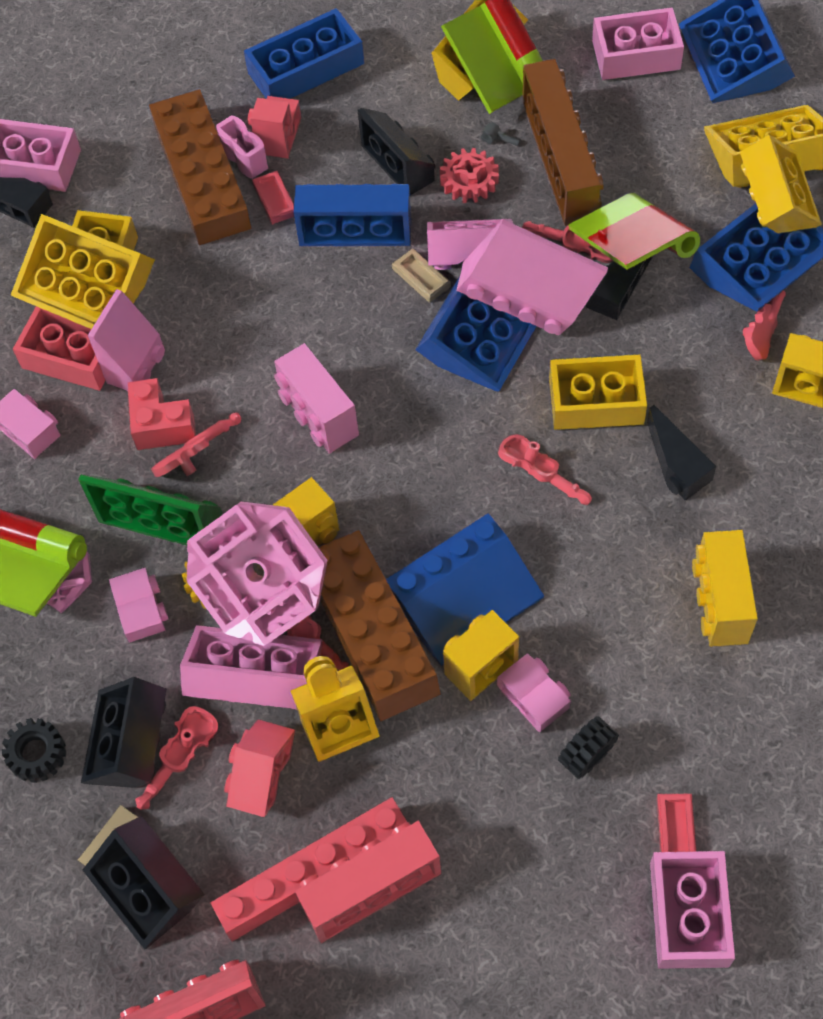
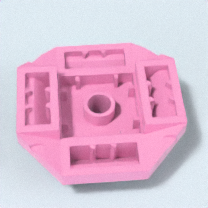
[187,502,328,646]

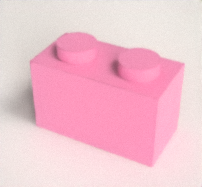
[0,389,61,459]

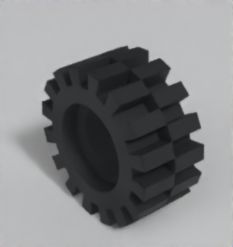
[558,716,619,779]
[1,718,67,783]

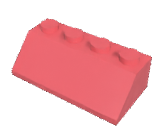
[295,820,441,943]

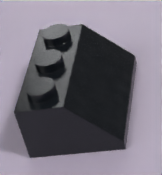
[357,108,436,196]
[81,677,167,788]
[82,816,205,950]

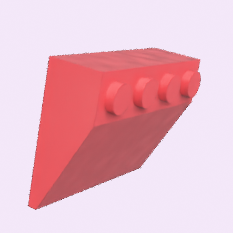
[119,960,266,1019]

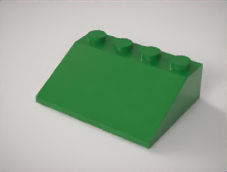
[78,474,223,546]

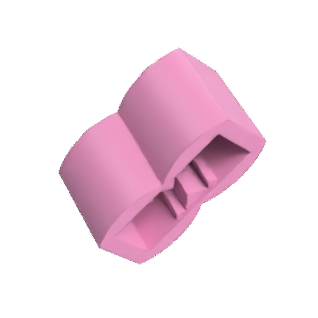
[216,115,268,179]
[109,568,169,643]
[497,654,571,733]

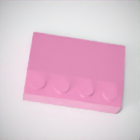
[456,219,608,335]

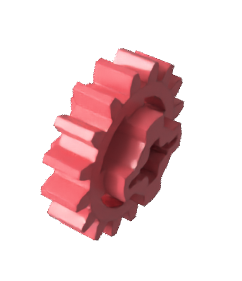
[440,148,499,203]

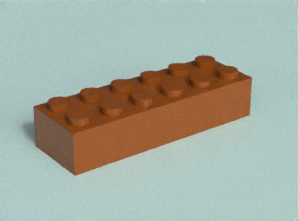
[522,59,604,226]
[149,89,252,245]
[318,530,441,722]

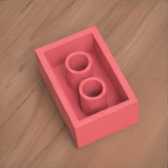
[13,306,106,391]

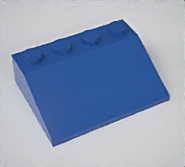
[679,0,795,103]
[689,203,823,312]
[415,277,536,392]
[386,513,544,666]

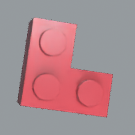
[248,96,301,159]
[128,378,196,450]
[224,720,295,817]

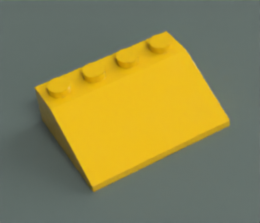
[704,105,823,188]
[11,214,155,329]

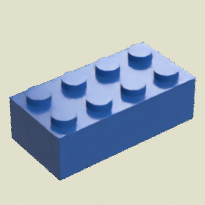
[244,8,364,99]
[294,184,412,246]

